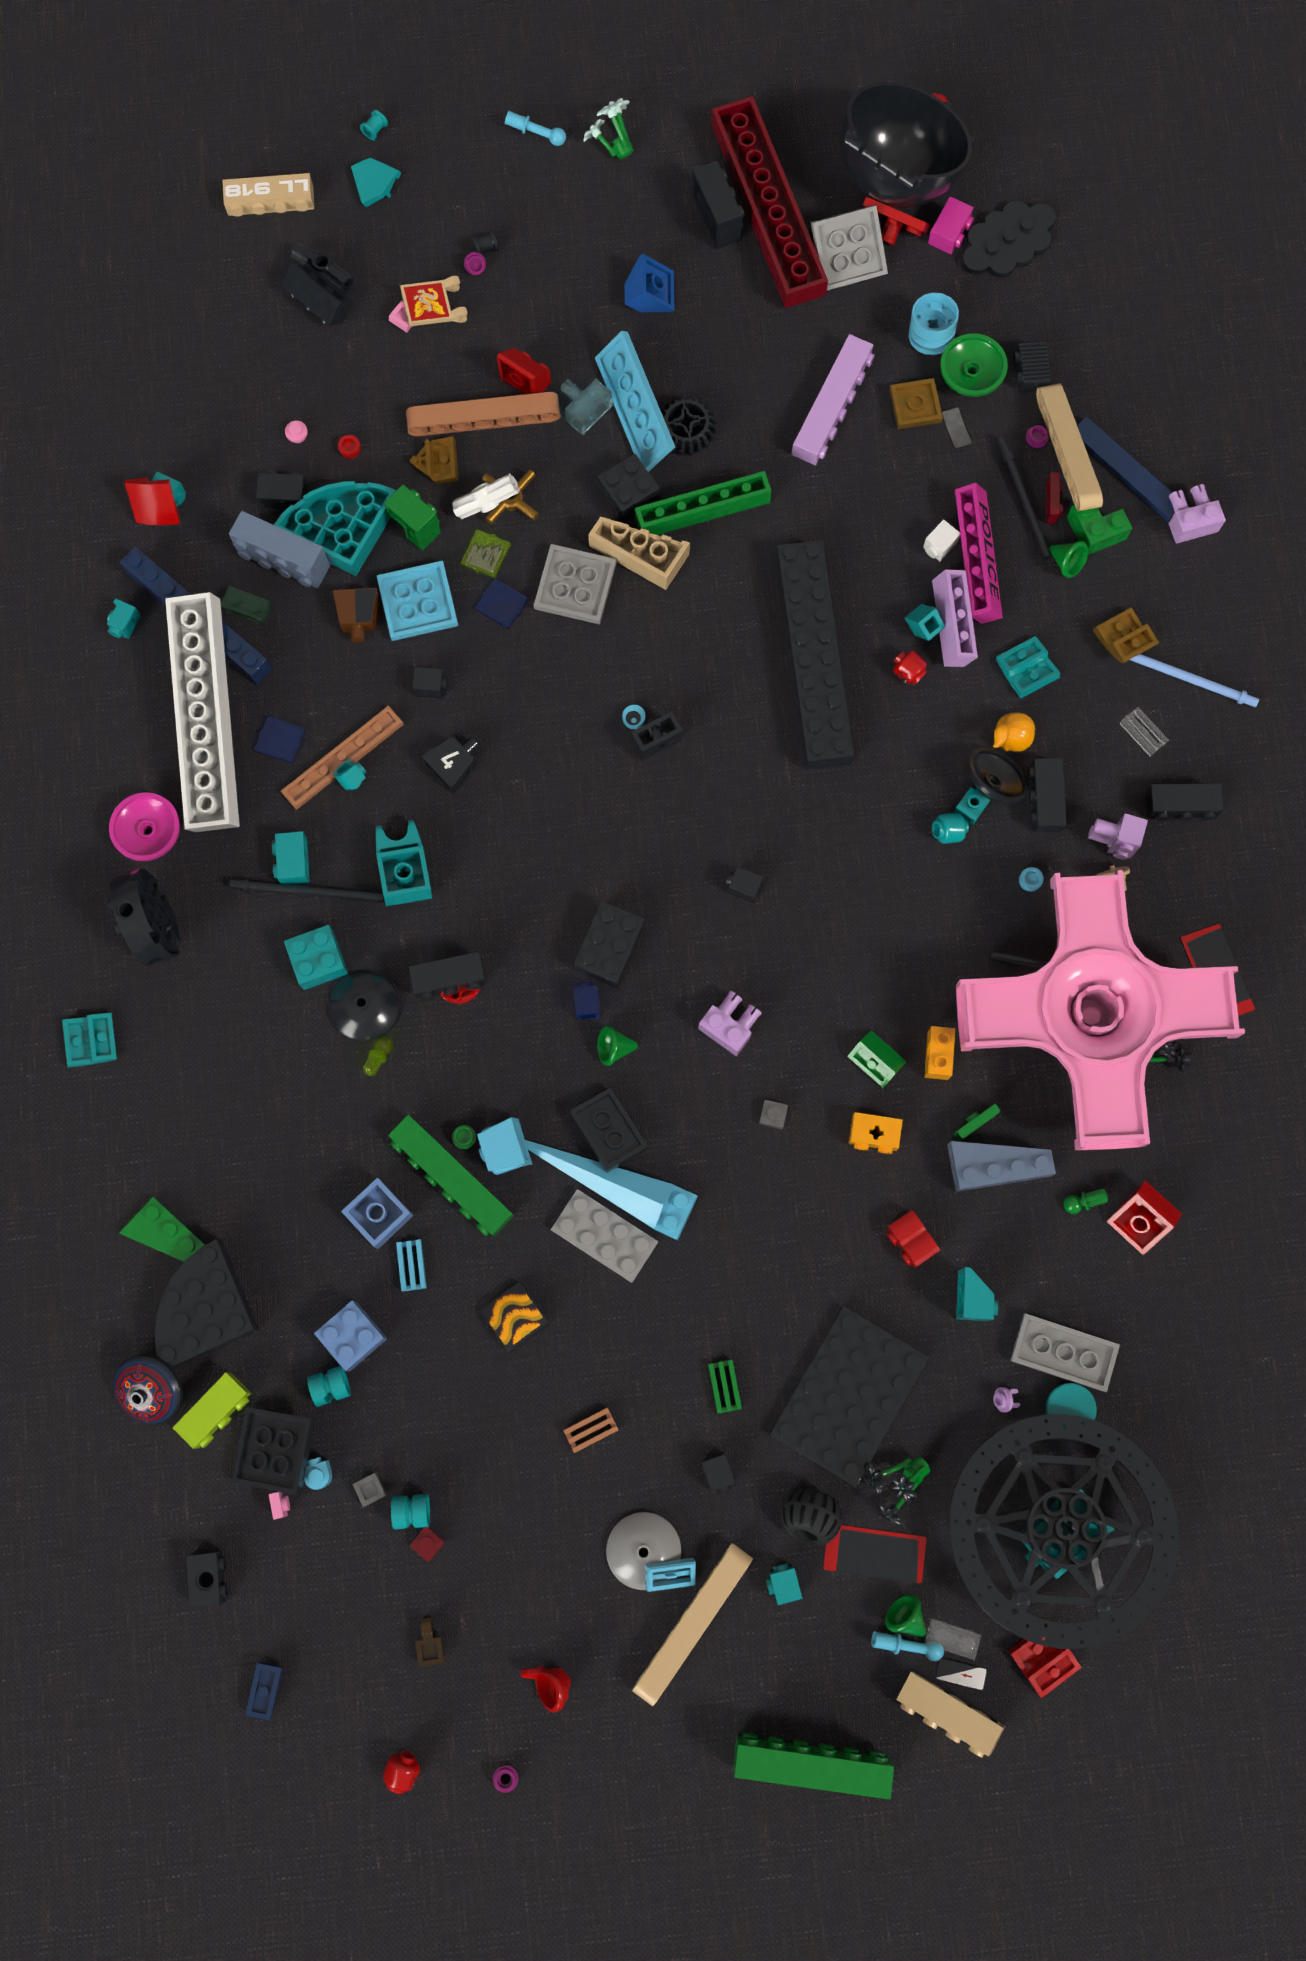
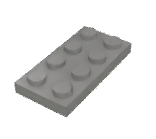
[551,1189,658,1283]
[1010,1314,1120,1392]

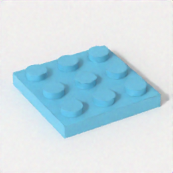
[377,561,458,641]

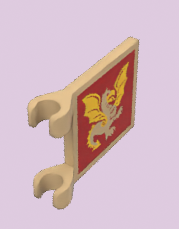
[400,276,467,327]

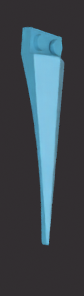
[525,1140,698,1241]

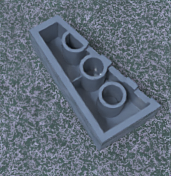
[947,1141,1056,1192]

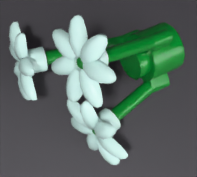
[583,98,634,160]

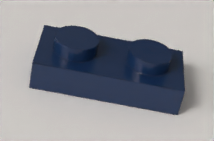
[245,1662,283,1721]

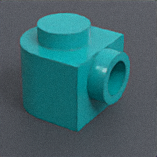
[333,758,366,790]

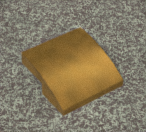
[1093,607,1159,664]

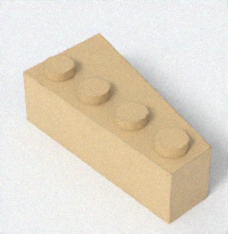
[589,517,690,590]
[896,1672,1005,1758]

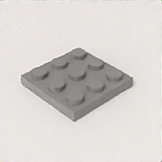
[811,205,888,290]
[534,544,617,624]

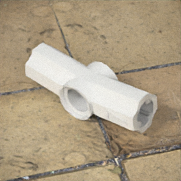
[452,474,519,519]

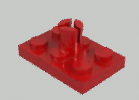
[863,197,931,245]

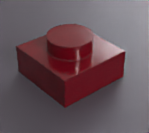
[410,1527,446,1562]

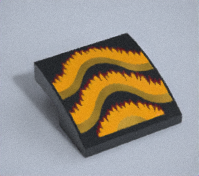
[479,1282,549,1353]

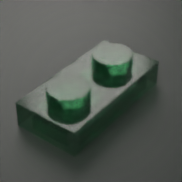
[221,586,272,624]

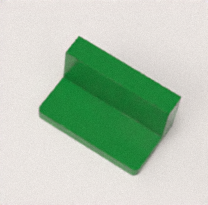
[847,1031,906,1088]

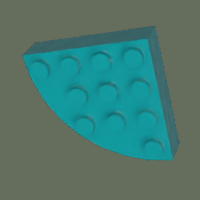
[274,481,396,576]

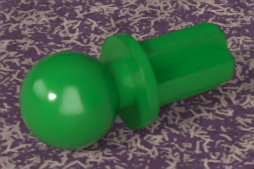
[1063,1189,1108,1214]

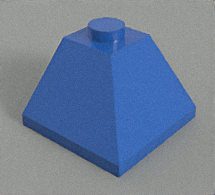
[625,254,674,312]

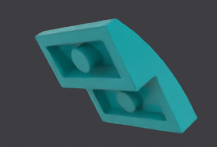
[996,636,1060,699]
[62,1013,117,1068]

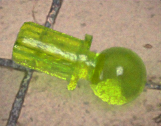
[363,1037,393,1076]

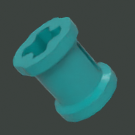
[360,110,388,141]

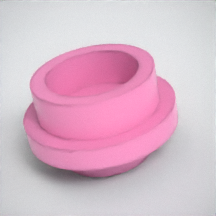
[285,421,308,443]

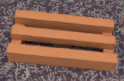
[563,1408,618,1453]

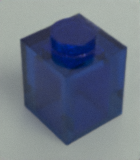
[574,983,601,1020]

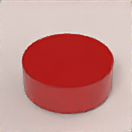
[338,435,361,459]

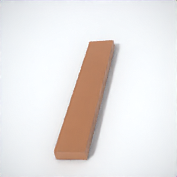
[281,706,404,810]

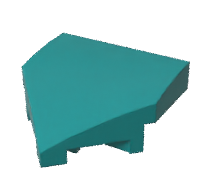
[351,158,401,207]

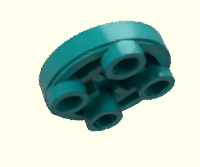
[1045,1383,1097,1429]

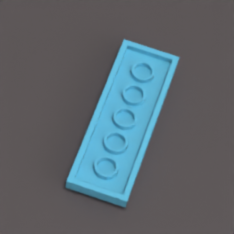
[595,331,675,472]

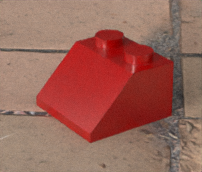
[497,348,551,395]
[1106,1181,1182,1255]

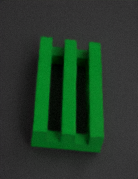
[708,1360,742,1414]

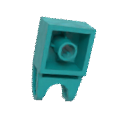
[376,820,432,906]

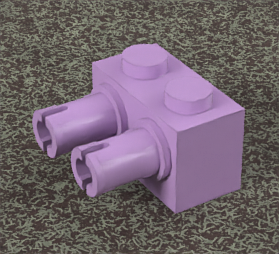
[1169,484,1226,544]
[1088,814,1148,860]
[698,991,762,1057]

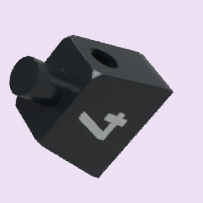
[421,737,480,794]

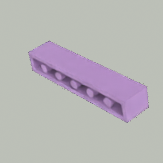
[792,334,875,466]

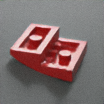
[125,477,180,525]
[1008,1624,1082,1698]

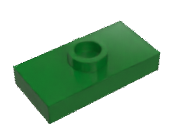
[953,1104,1000,1141]

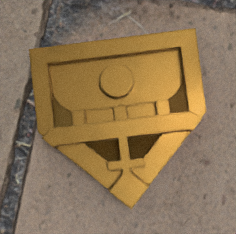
[409,436,458,484]

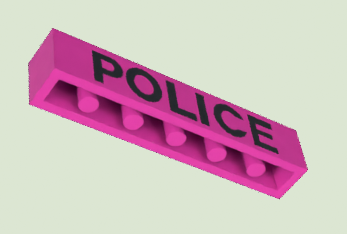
[955,483,1003,624]

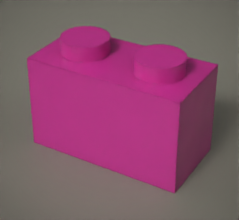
[928,197,974,254]

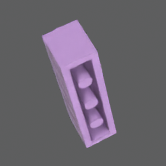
[932,570,978,667]

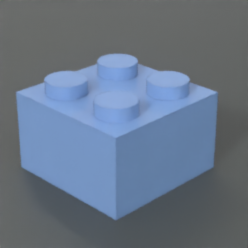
[341,1178,414,1249]
[314,1301,388,1372]

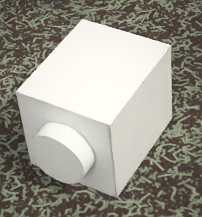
[923,519,961,561]

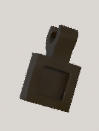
[415,1617,445,1667]

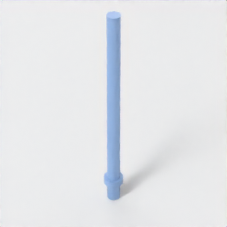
[1130,654,1259,707]

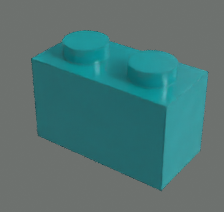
[272,831,310,884]

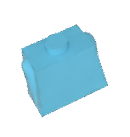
[477,1117,532,1175]

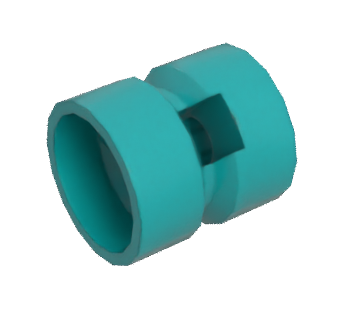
[307,1366,351,1407]
[391,1494,430,1530]

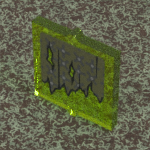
[461,530,511,578]

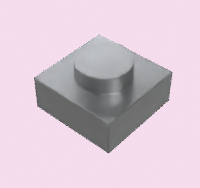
[759,1100,788,1129]
[353,1472,387,1507]

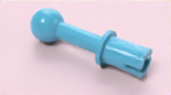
[505,111,566,146]
[871,1631,944,1661]

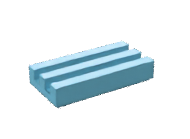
[396,1239,427,1292]
[645,1558,696,1592]

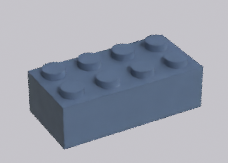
[229,511,330,589]

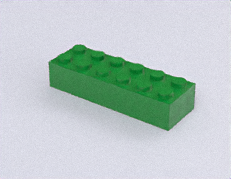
[733,1733,894,1800]

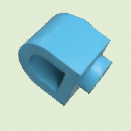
[304,1457,332,1490]

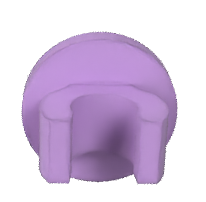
[993,1387,1020,1413]

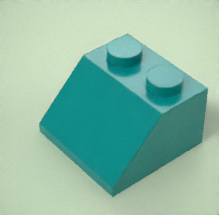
[956,1267,998,1321]

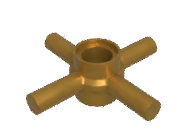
[482,469,539,524]

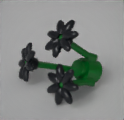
[864,1457,930,1527]

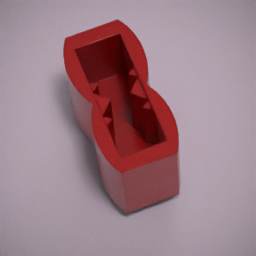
[887,1210,940,1268]

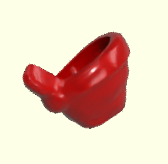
[521,1666,571,1713]

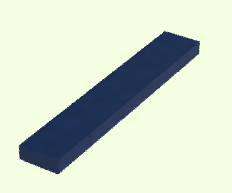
[1077,416,1175,522]

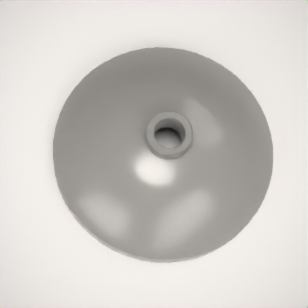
[606,1512,681,1590]

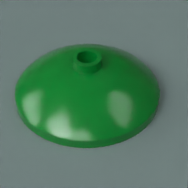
[940,333,1008,397]

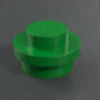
[452,1125,476,1149]

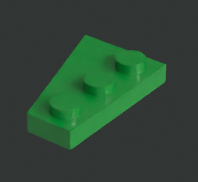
[120,1197,206,1261]

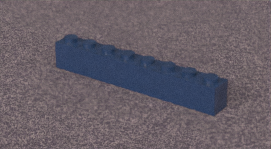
[119,547,272,685]

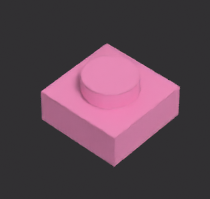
[389,301,412,333]
[269,1492,290,1520]

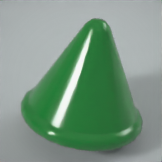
[1049,541,1089,578]
[597,1026,638,1066]
[885,1594,926,1637]

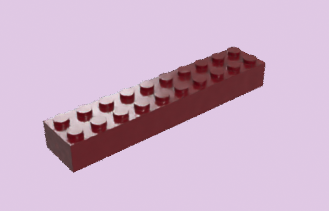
[711,96,828,308]

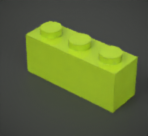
[173,1372,251,1449]

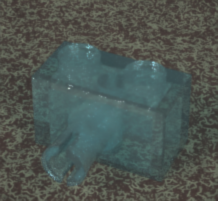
[560,379,613,435]

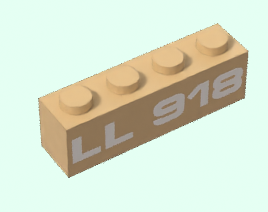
[223,173,314,216]

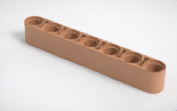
[406,392,560,436]

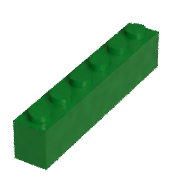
[635,471,771,535]
[388,1115,514,1237]

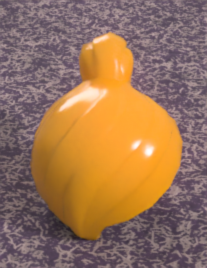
[993,712,1035,751]

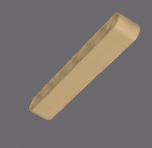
[1036,383,1103,511]
[632,1543,753,1706]

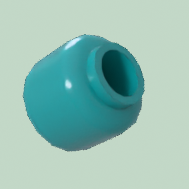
[932,812,969,844]

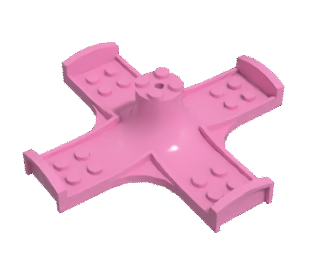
[956,870,1245,1150]

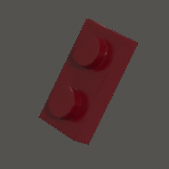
[1046,472,1063,524]

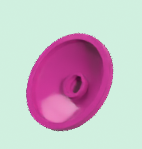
[109,793,180,861]

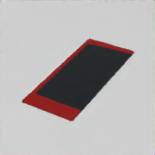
[1181,924,1255,1016]
[823,1525,926,1583]

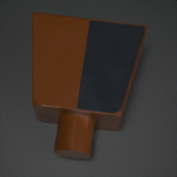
[333,588,380,643]

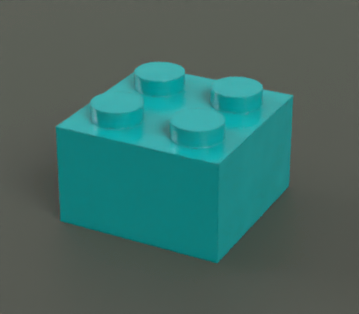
[284,925,348,990]

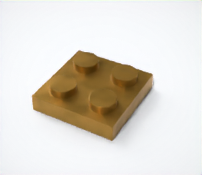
[889,378,943,430]

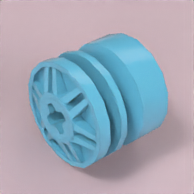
[909,293,959,355]

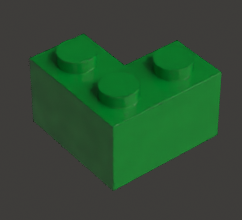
[384,485,441,551]
[1067,505,1132,555]

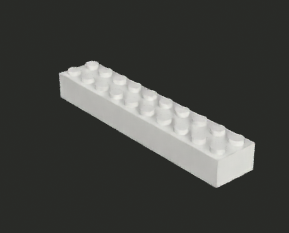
[165,592,239,832]

